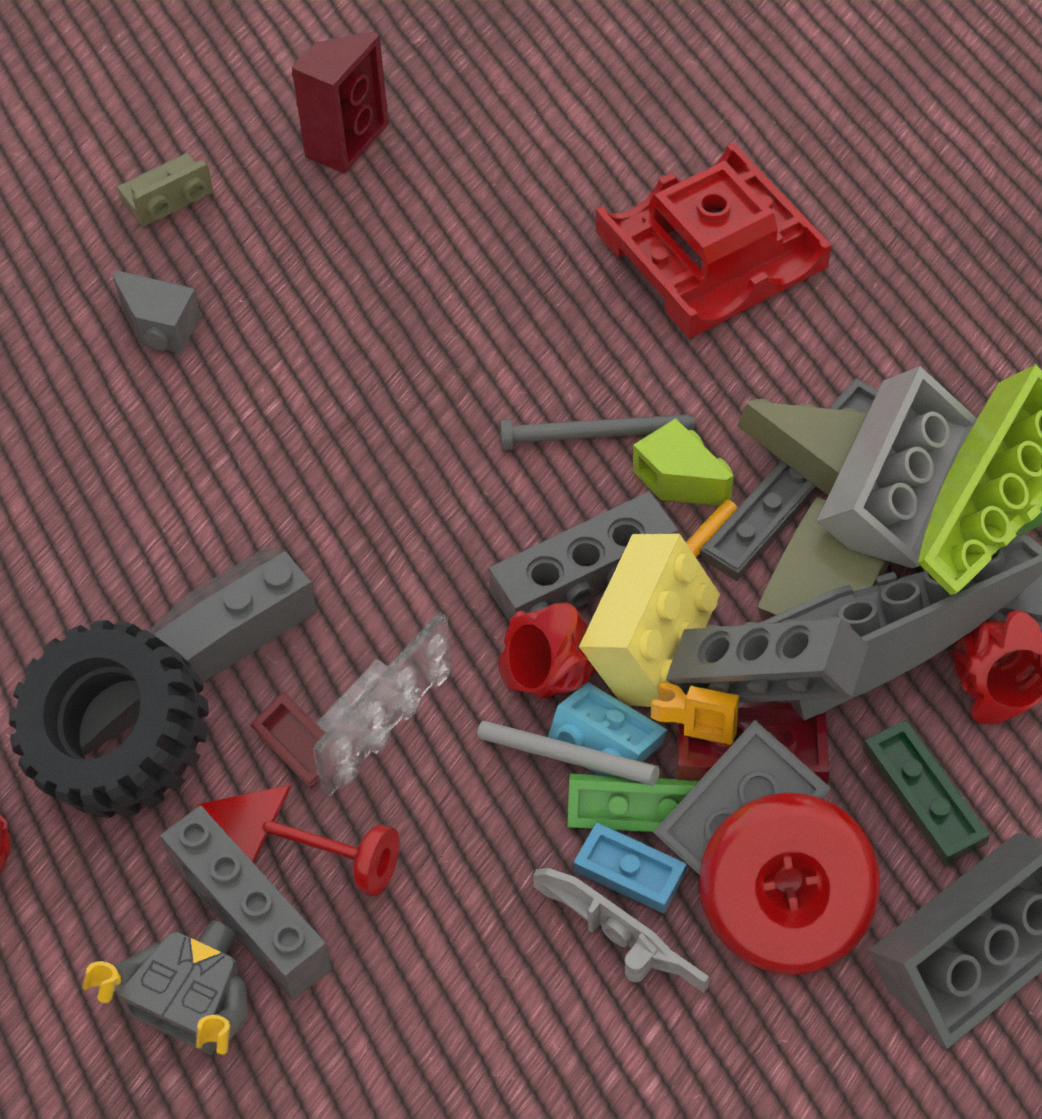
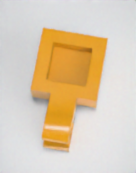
[651,683,739,745]

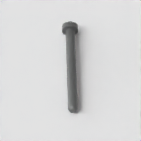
[499,414,695,451]

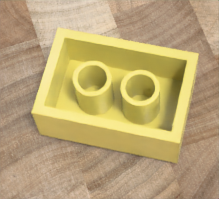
[579,534,720,707]

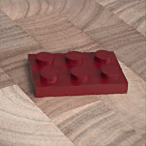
[677,702,829,785]

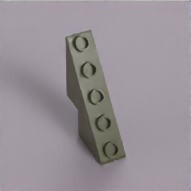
[737,399,868,496]

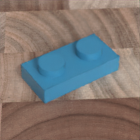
[573,822,687,914]

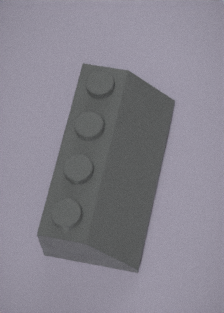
[868,832,1042,1049]

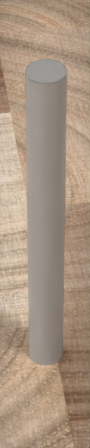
[477,720,659,786]

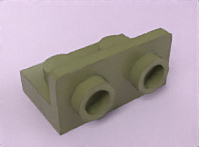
[117,152,213,227]

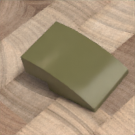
[757,497,890,620]

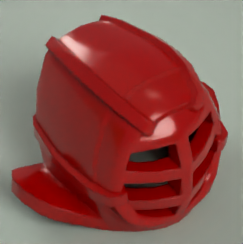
[498,602,597,699]
[950,610,1042,724]

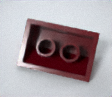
[291,32,389,174]

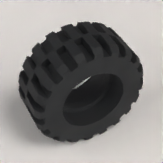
[9,620,209,818]

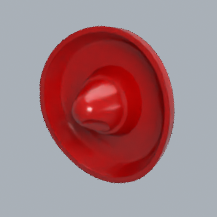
[700,793,880,975]

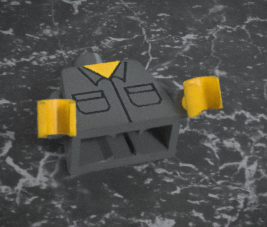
[82,920,248,1056]

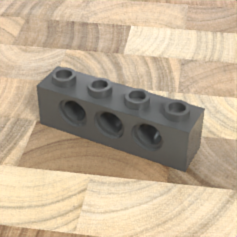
[488,491,678,621]
[666,616,869,702]
[160,805,332,1001]

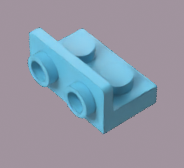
[548,682,668,776]

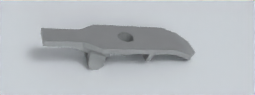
[533,868,709,993]

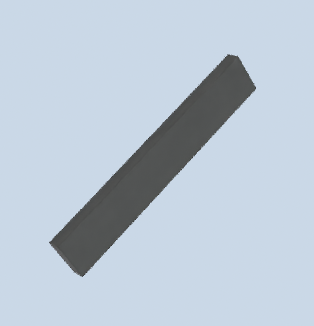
[700,378,878,581]

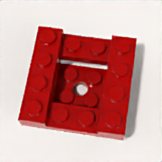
[596,142,831,339]

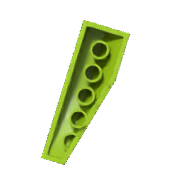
[918,364,1042,595]

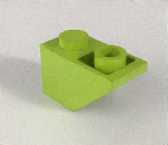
[633,418,734,506]

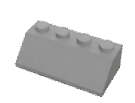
[816,366,977,568]

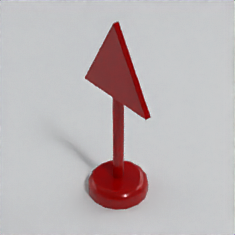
[196,785,400,897]

